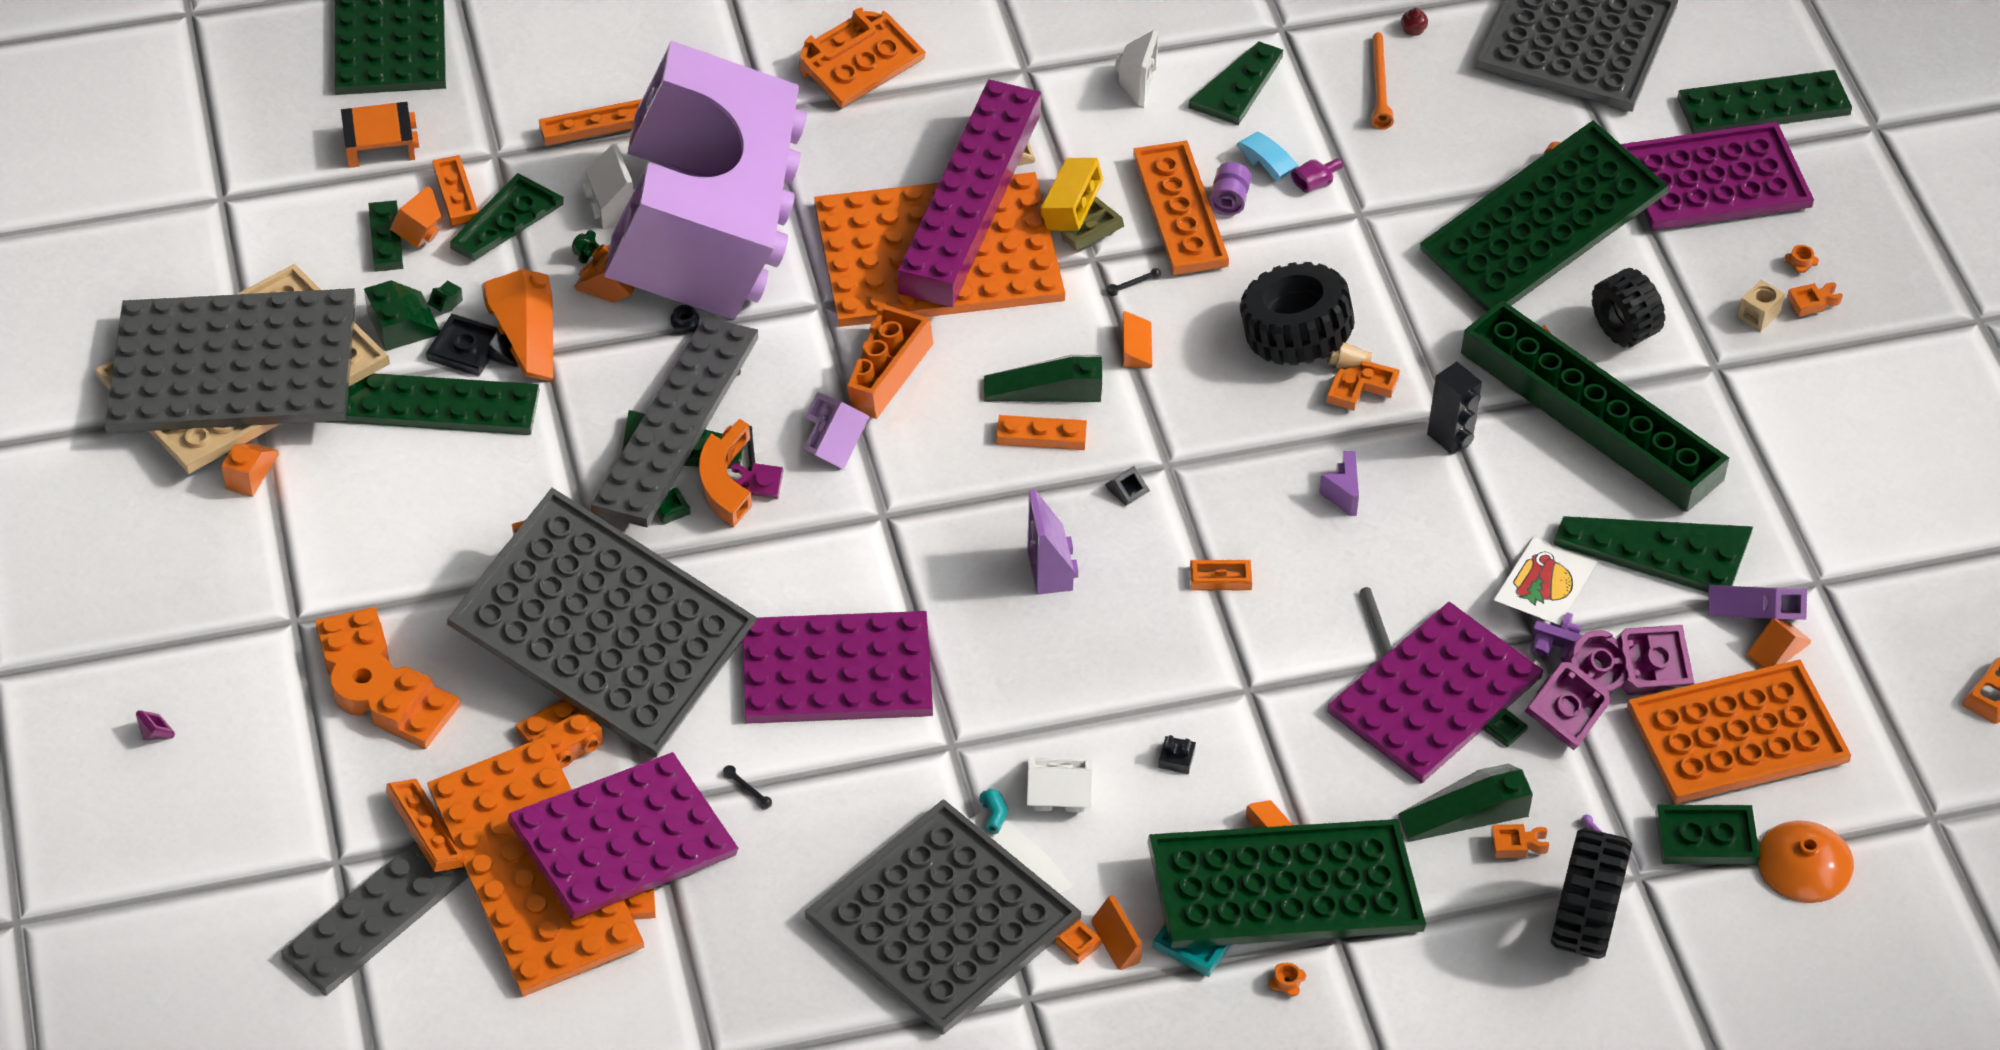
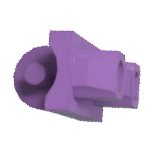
[1533,612,1583,662]

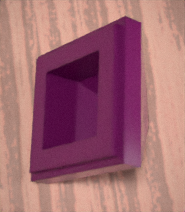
[136,710,175,740]

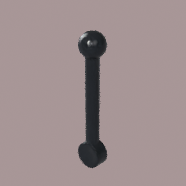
[1107,268,1161,296]
[747,426,755,471]
[723,765,772,809]

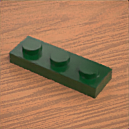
[368,200,404,272]

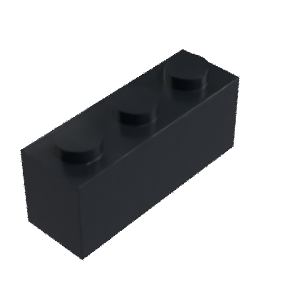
[1427,362,1482,455]

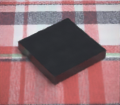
[426,314,498,376]

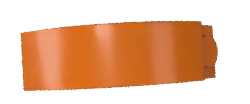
[699,418,752,527]

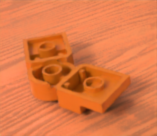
[315,607,460,749]

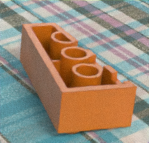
[847,303,934,419]

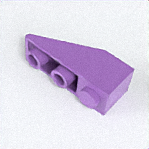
[1708,585,1807,620]

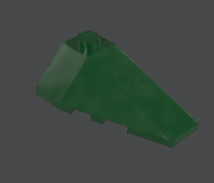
[984,355,1102,402]
[1398,764,1533,842]

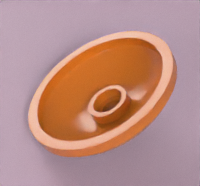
[1757,820,1854,903]

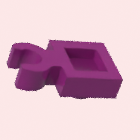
[731,463,784,499]

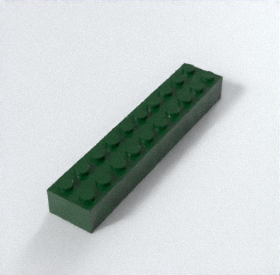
[1461,300,1730,512]

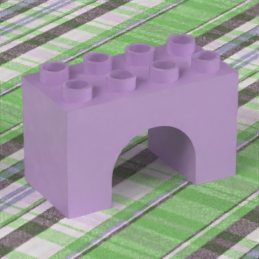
[604,41,807,320]

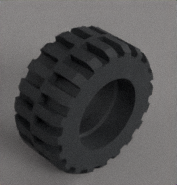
[1240,262,1355,366]
[1551,828,1632,959]

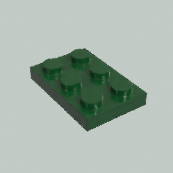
[1655,805,1760,864]

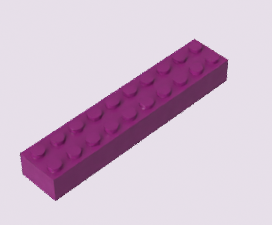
[898,79,1041,308]

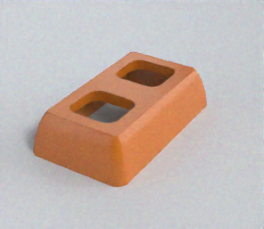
[1962,657,2000,724]

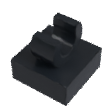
[1158,735,1196,774]

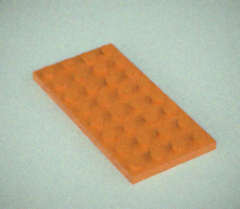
[427,736,645,997]

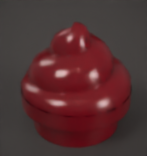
[1401,7,1428,36]

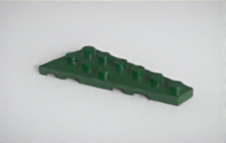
[1554,516,1753,593]

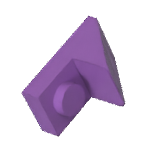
[1319,451,1359,516]

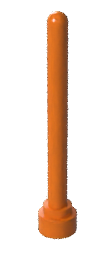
[1371,32,1394,130]

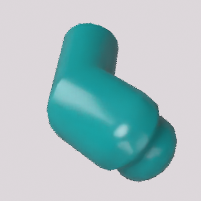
[979,788,1008,834]

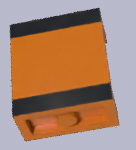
[341,101,419,168]

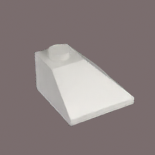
[1115,30,1159,108]

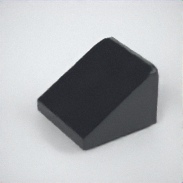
[488,330,518,367]
[1105,466,1150,506]

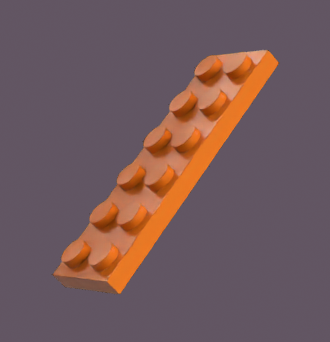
[1133,140,1229,275]

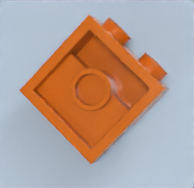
[516,699,603,768]

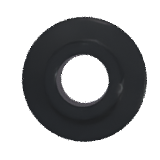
[670,305,699,332]

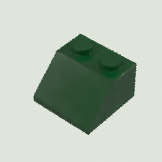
[364,280,440,351]

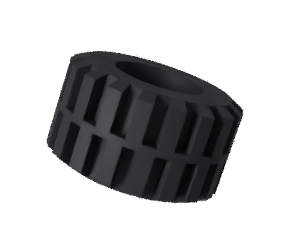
[1591,268,1666,348]

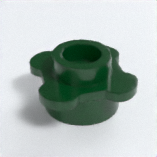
[572,230,599,264]

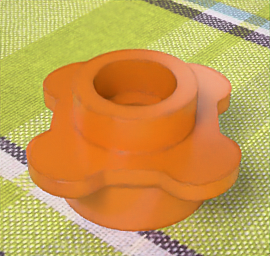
[1784,245,1819,273]
[1268,962,1306,997]

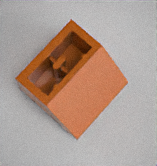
[574,244,636,303]

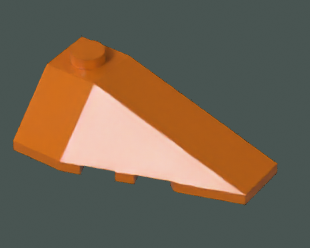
[481,269,553,382]

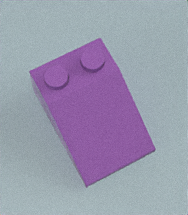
[1027,489,1078,595]

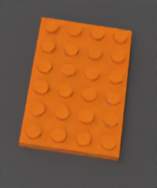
[1627,659,1851,804]

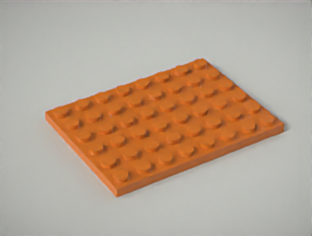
[814,172,1066,327]

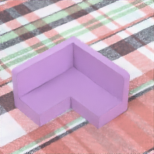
[803,392,870,469]

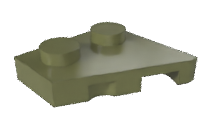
[1061,197,1124,251]

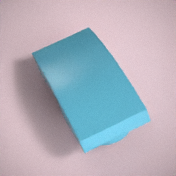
[1237,131,1299,182]

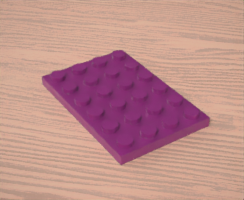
[1621,122,1814,230]
[1327,602,1543,783]
[743,611,933,724]
[507,752,739,920]

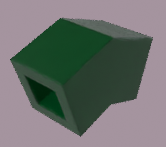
[427,280,463,312]

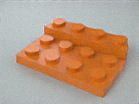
[798,8,926,108]

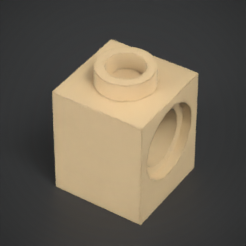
[1737,280,1785,332]

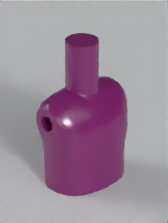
[1291,158,1343,193]

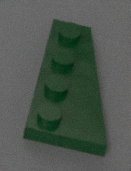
[450,173,564,261]

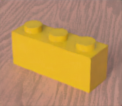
[1040,158,1104,231]

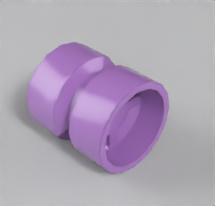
[1209,162,1252,216]

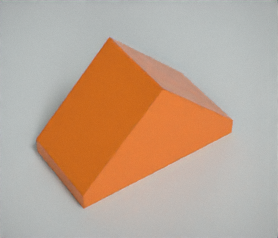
[1746,618,1811,668]

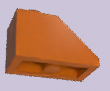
[390,186,441,248]
[221,443,279,497]

